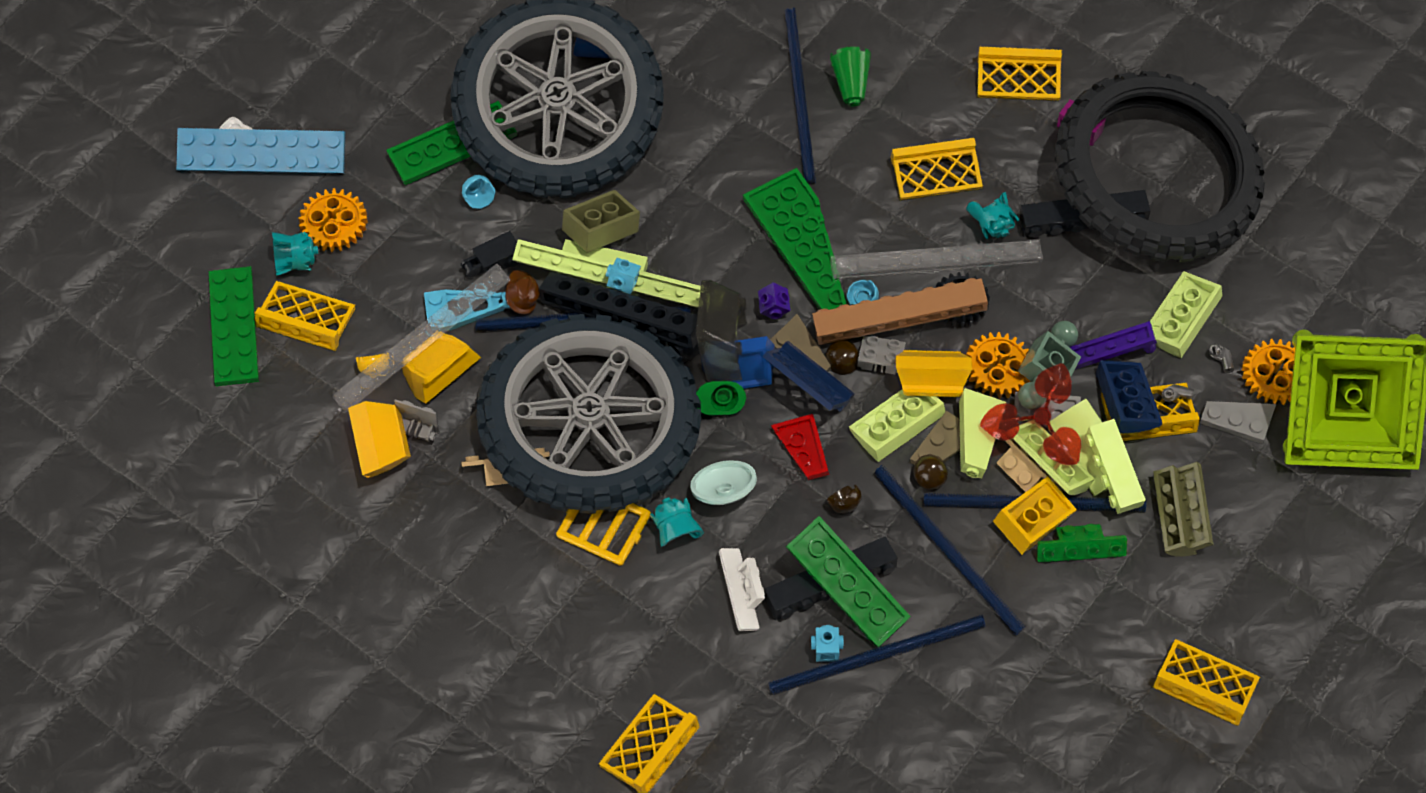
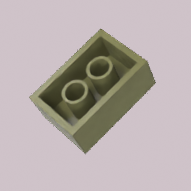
[562,190,640,253]

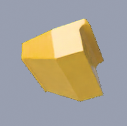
[401,332,481,404]
[896,350,972,397]
[348,401,411,478]

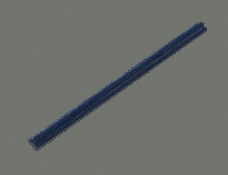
[785,8,816,184]
[476,306,691,332]
[874,464,1025,635]
[923,493,1147,512]
[768,614,986,695]

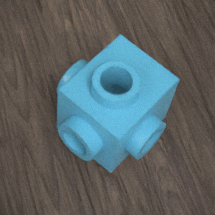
[605,258,641,294]
[811,625,844,662]

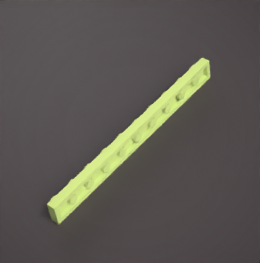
[512,239,725,313]

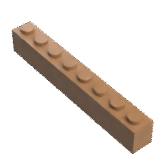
[812,278,988,345]

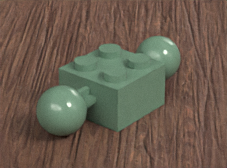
[1018,321,1081,410]

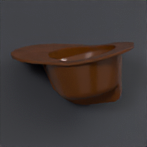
[505,270,540,314]

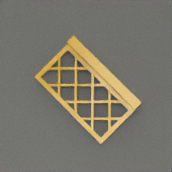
[977,47,1062,101]
[891,138,983,200]
[255,281,355,351]
[1101,383,1199,441]
[1153,639,1260,726]
[599,694,700,793]

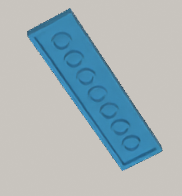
[177,128,345,174]

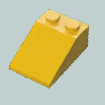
[993,476,1077,555]

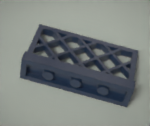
[763,341,855,412]

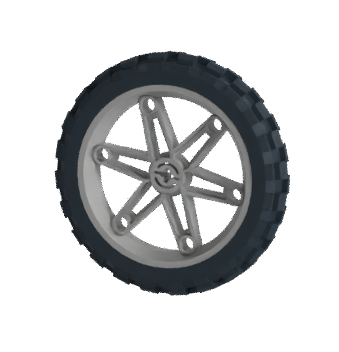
[451,0,664,198]
[476,314,701,513]

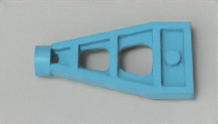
[424,290,510,334]

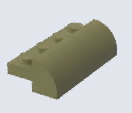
[1153,462,1213,556]

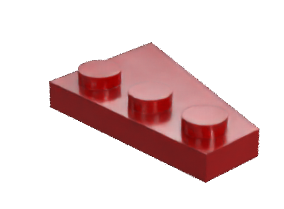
[771,414,830,480]

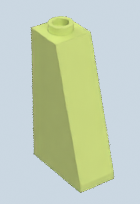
[959,388,1006,479]

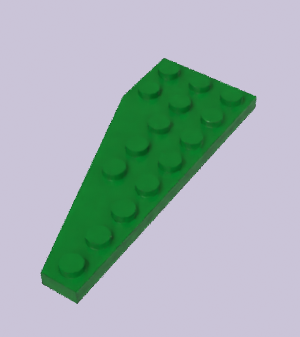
[743,168,846,310]

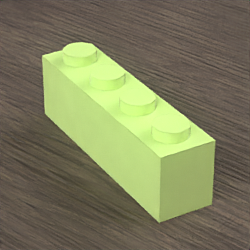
[1085,419,1146,514]

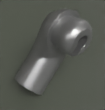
[1209,344,1235,373]
[1162,384,1194,402]

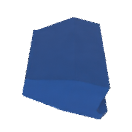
[701,336,775,389]

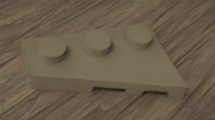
[770,314,831,372]
[910,411,960,465]

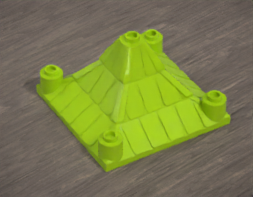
[1283,330,1426,470]

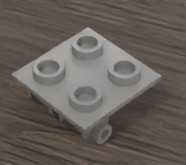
[857,336,906,375]
[394,399,440,442]

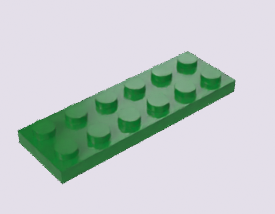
[386,101,517,185]
[209,266,259,387]
[785,516,911,648]

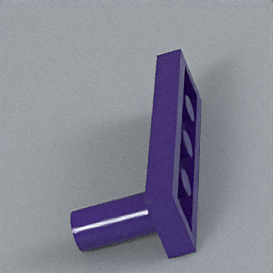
[1069,321,1157,370]

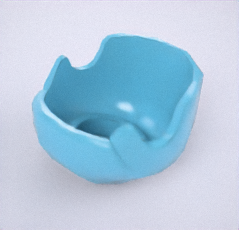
[462,175,496,209]
[846,280,879,305]

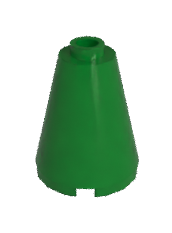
[830,47,871,107]

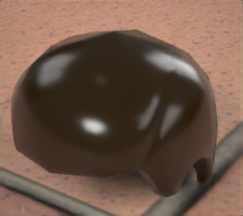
[826,340,859,375]
[913,454,948,490]
[826,485,862,513]

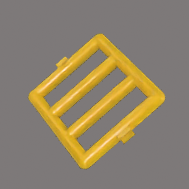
[556,503,651,566]

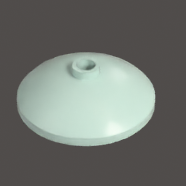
[691,460,757,505]

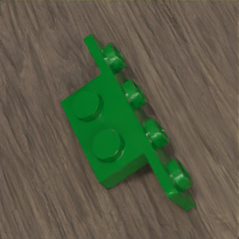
[1037,524,1127,562]

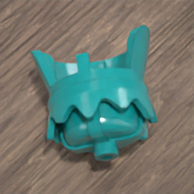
[966,192,1019,239]
[272,232,318,275]
[650,498,704,547]

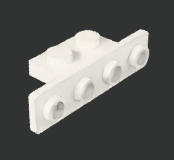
[719,548,765,631]

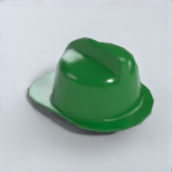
[696,381,746,415]

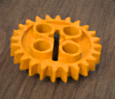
[298,188,368,252]
[966,332,1031,399]
[1242,339,1295,405]

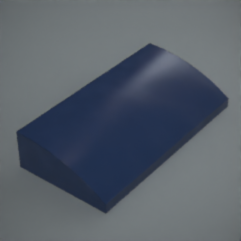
[1096,360,1162,433]

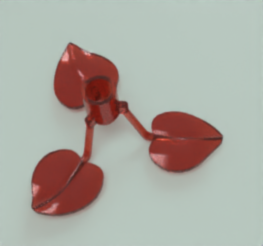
[980,363,1081,465]

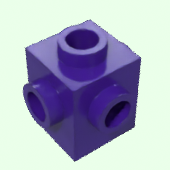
[758,283,790,320]

